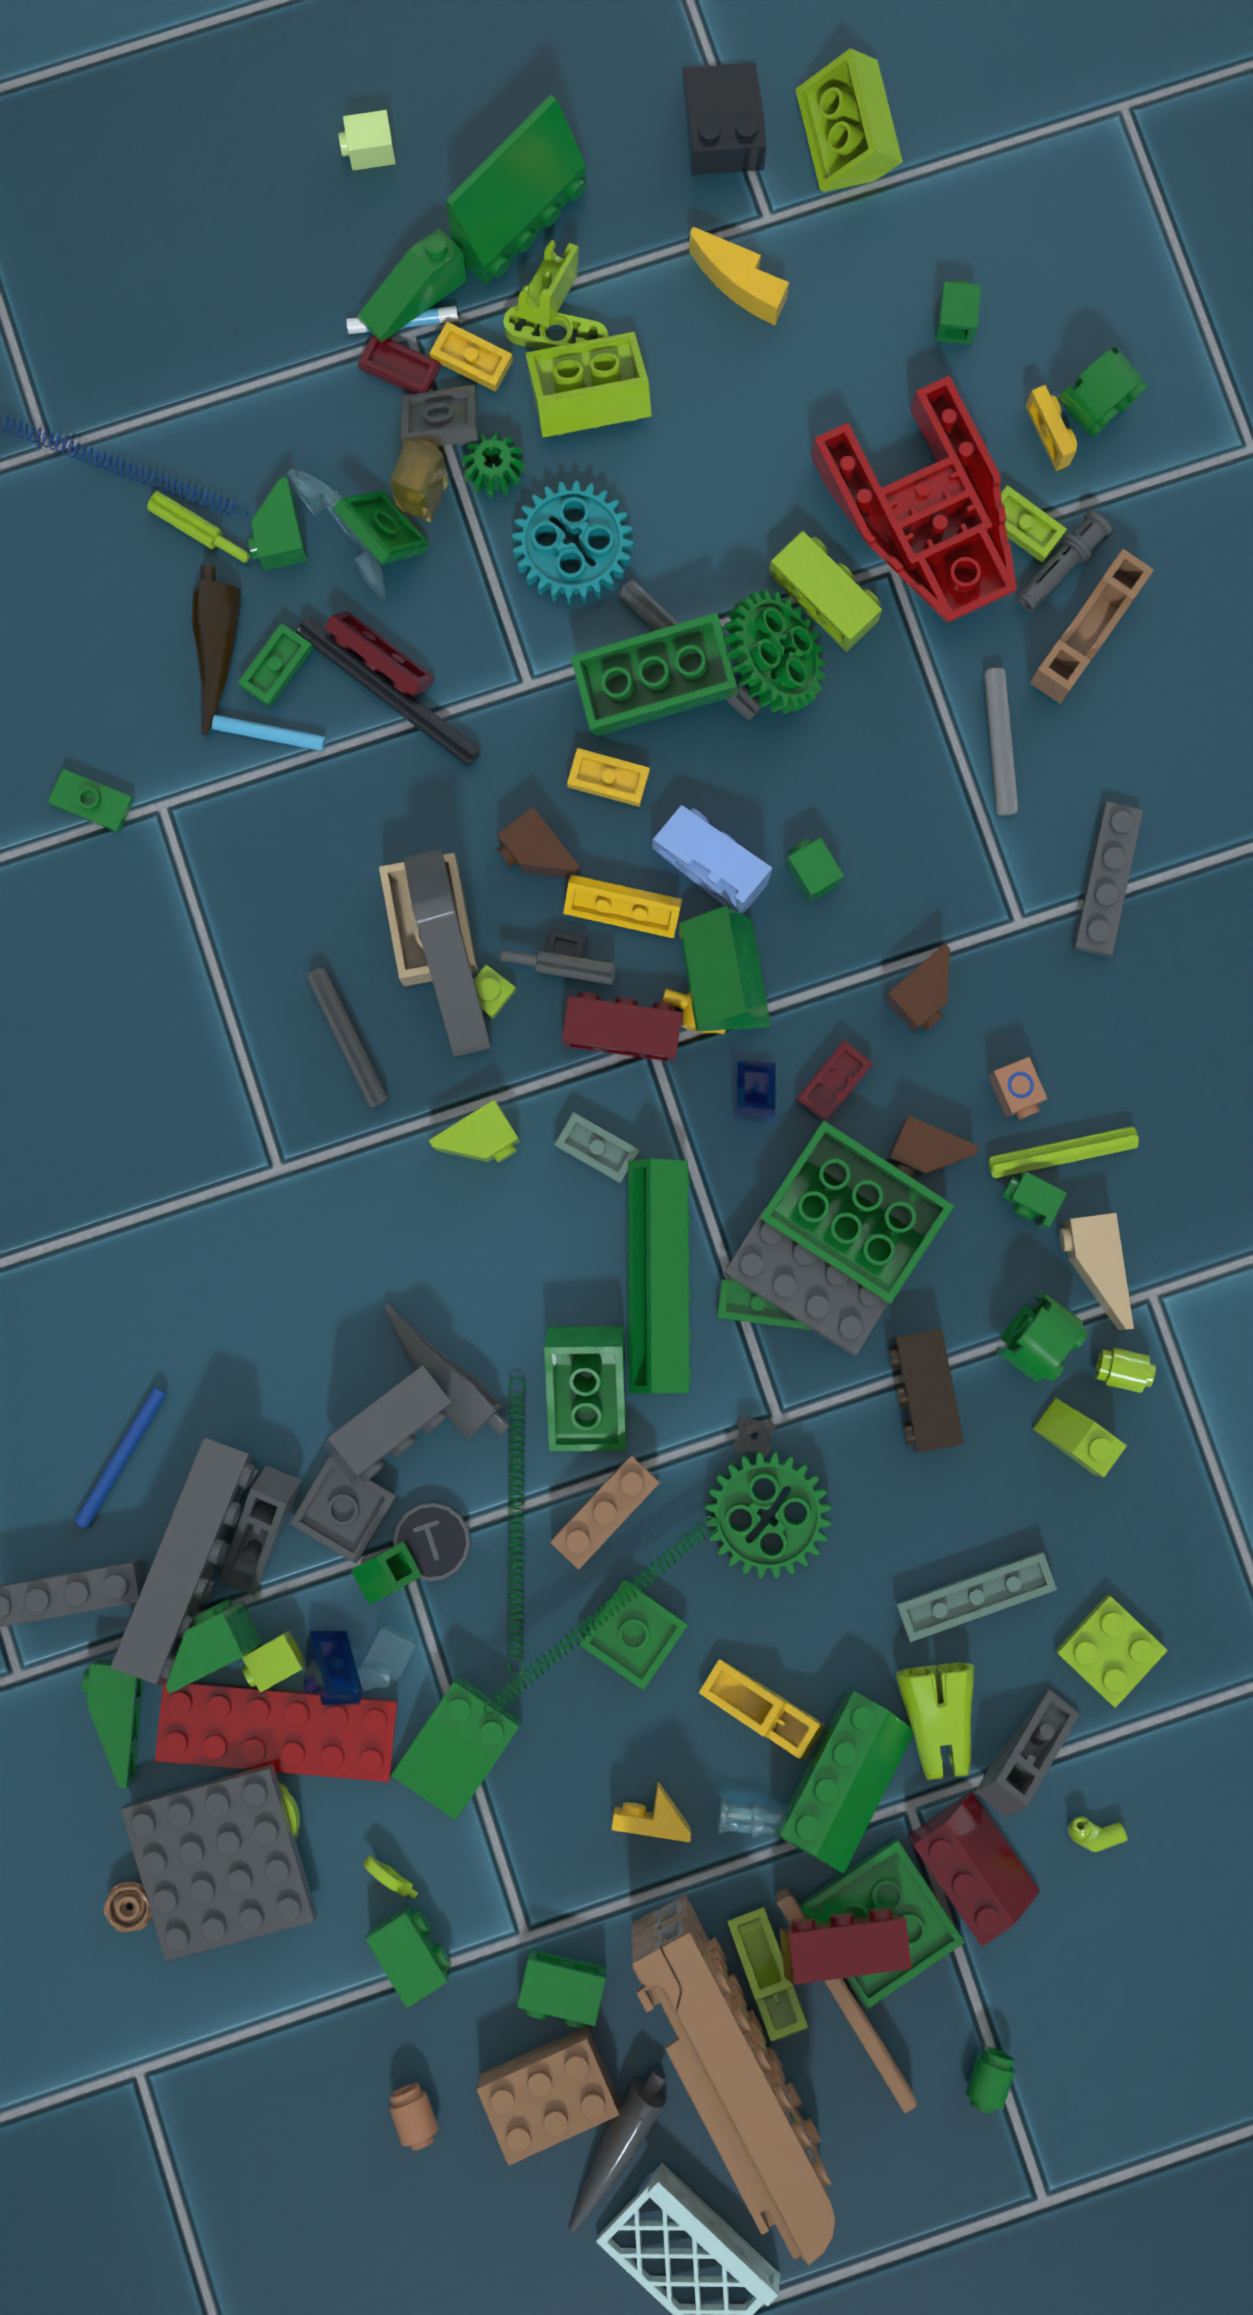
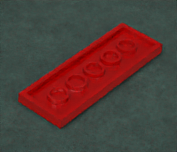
[155,1682,398,1782]

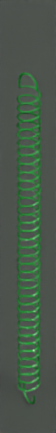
[507,1378,526,1676]
[484,1516,719,1716]

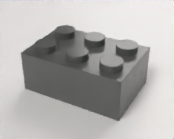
[324,1365,452,1483]

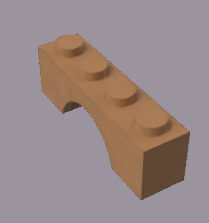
[1030,549,1154,704]

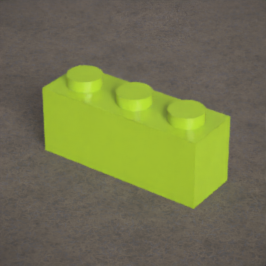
[769,531,882,652]

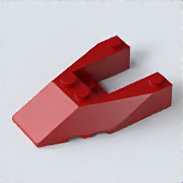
[811,375,1017,623]

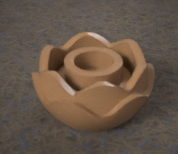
[104,1881,152,1932]

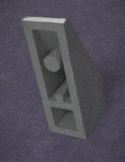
[219,1465,302,1596]
[975,1689,1080,1817]

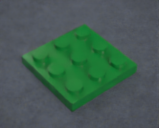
[799,1837,965,2010]

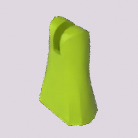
[896,1662,974,1780]

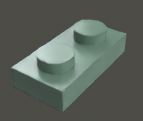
[554,1112,640,1184]

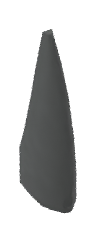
[385,1303,511,1440]
[569,2069,667,2232]

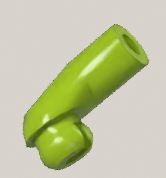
[1068,1816,1128,1852]

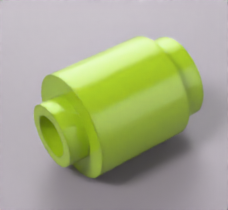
[1095,1347,1156,1393]

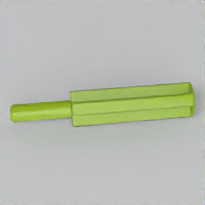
[147,491,250,563]

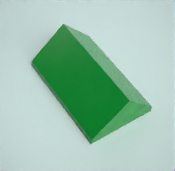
[678,905,771,1031]

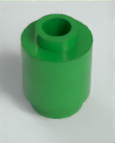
[965,2047,1015,2114]

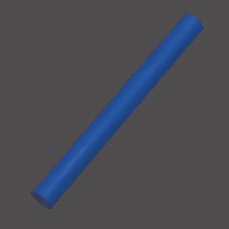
[74,1386,167,1529]

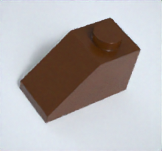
[497,807,580,879]
[884,944,950,1033]
[886,1115,979,1178]

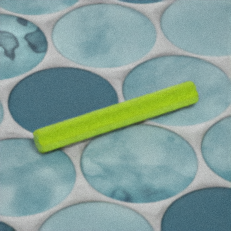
[988,1126,1139,1178]

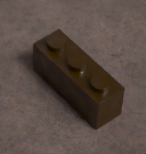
[887,1329,964,1453]

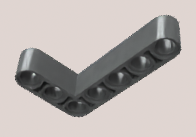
[403,849,491,1057]

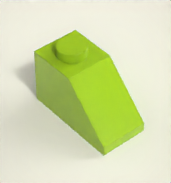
[429,1100,520,1163]
[1032,1398,1127,1477]

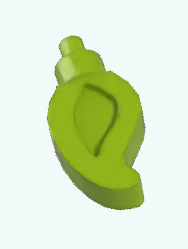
[362,1855,418,1899]

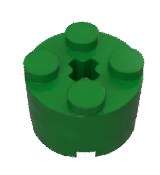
[1057,345,1148,438]
[996,1292,1088,1382]

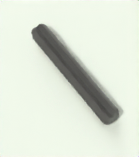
[307,967,388,1108]

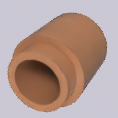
[389,2083,439,2151]

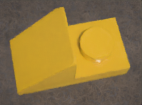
[611,1782,691,1842]

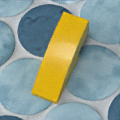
[689,227,789,326]
[699,1659,826,1760]

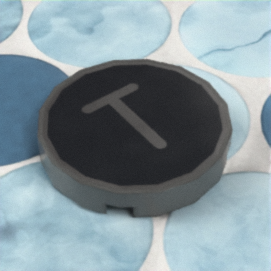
[393,1502,471,1581]

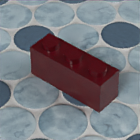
[562,992,682,1063]
[779,1908,912,1985]

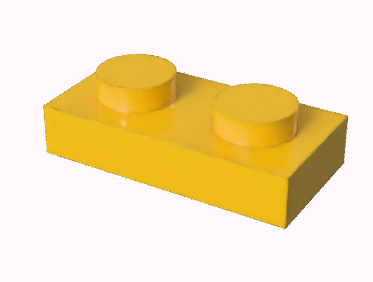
[430,322,513,392]
[1025,385,1077,471]
[567,748,650,807]

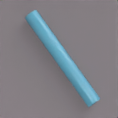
[212,715,326,751]

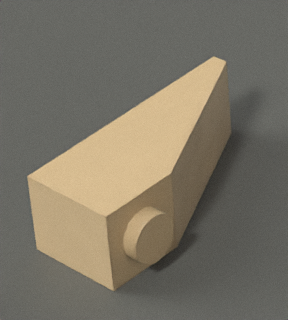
[1059,1213,1134,1330]

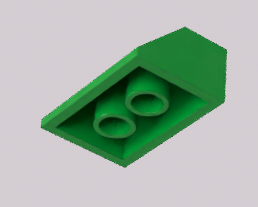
[166,1598,263,1694]

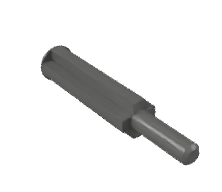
[499,950,616,986]

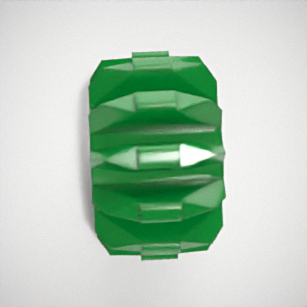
[462,430,525,499]

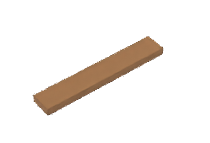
[774,1887,917,2114]

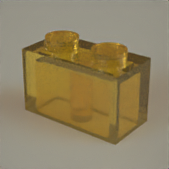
[390,439,448,522]

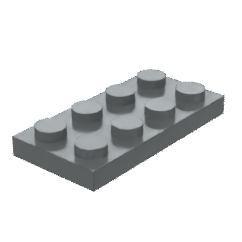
[723,1208,888,1357]

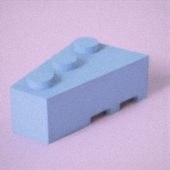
[652,805,772,914]

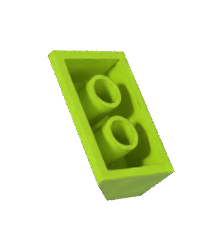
[795,48,903,192]
[525,332,652,438]

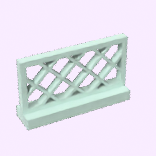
[596,2163,780,2315]

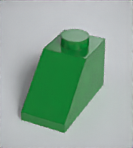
[247,477,308,571]

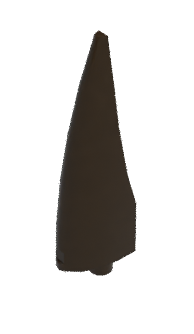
[192,565,241,735]

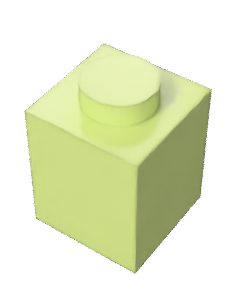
[338,110,396,171]

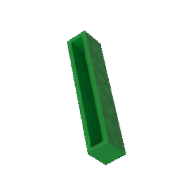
[628,1158,691,1394]

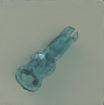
[717,1798,785,1838]

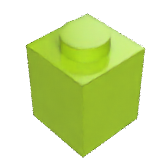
[242,1630,307,1693]

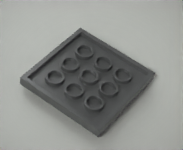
[121,1764,318,1961]

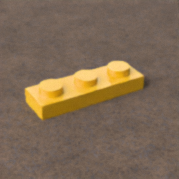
[563,875,682,938]

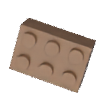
[476,2025,620,2166]

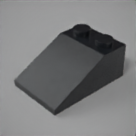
[683,63,767,175]

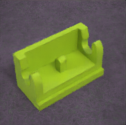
[514,240,579,328]

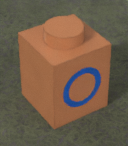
[988,1057,1047,1120]

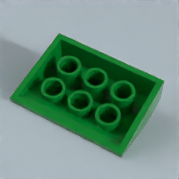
[446,94,587,285]
[760,1121,954,1304]

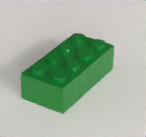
[570,612,741,737]

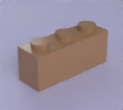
[550,1454,660,1570]

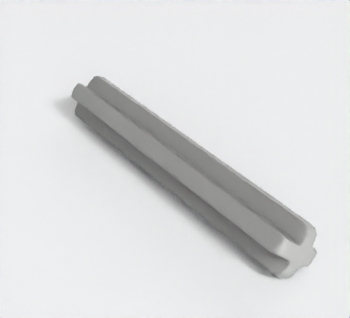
[984,668,1018,816]

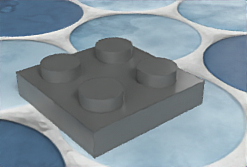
[401,385,478,451]
[289,1456,397,1564]

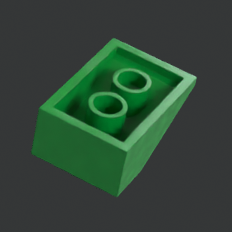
[544,1326,626,1451]
[391,1675,522,1820]

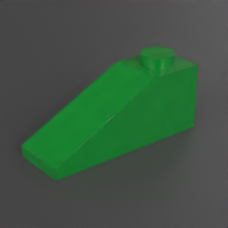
[358,228,467,343]
[82,1659,144,1788]

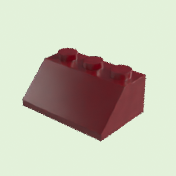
[907,1791,1040,1947]

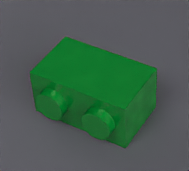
[365,1904,452,2008]
[517,1949,606,2028]

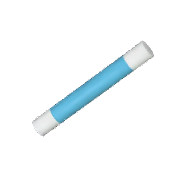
[347,306,458,334]

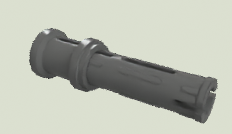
[1015,510,1113,612]

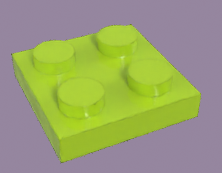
[1055,1595,1168,1708]

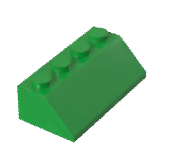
[773,1691,913,1874]

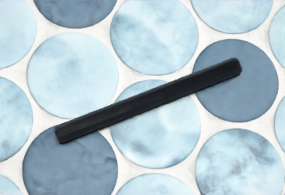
[296,618,481,766]

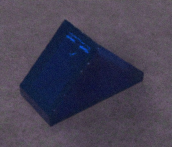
[733,1060,776,1122]

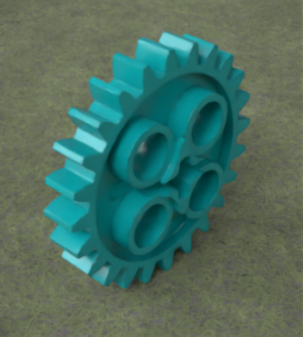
[512,481,633,604]

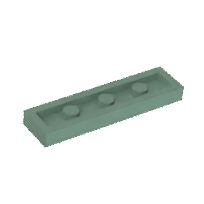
[895,1551,1057,1642]

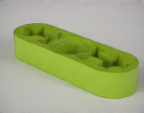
[503,305,609,350]

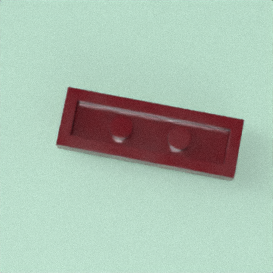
[324,611,435,696]

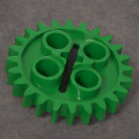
[723,590,826,714]
[705,1450,831,1579]

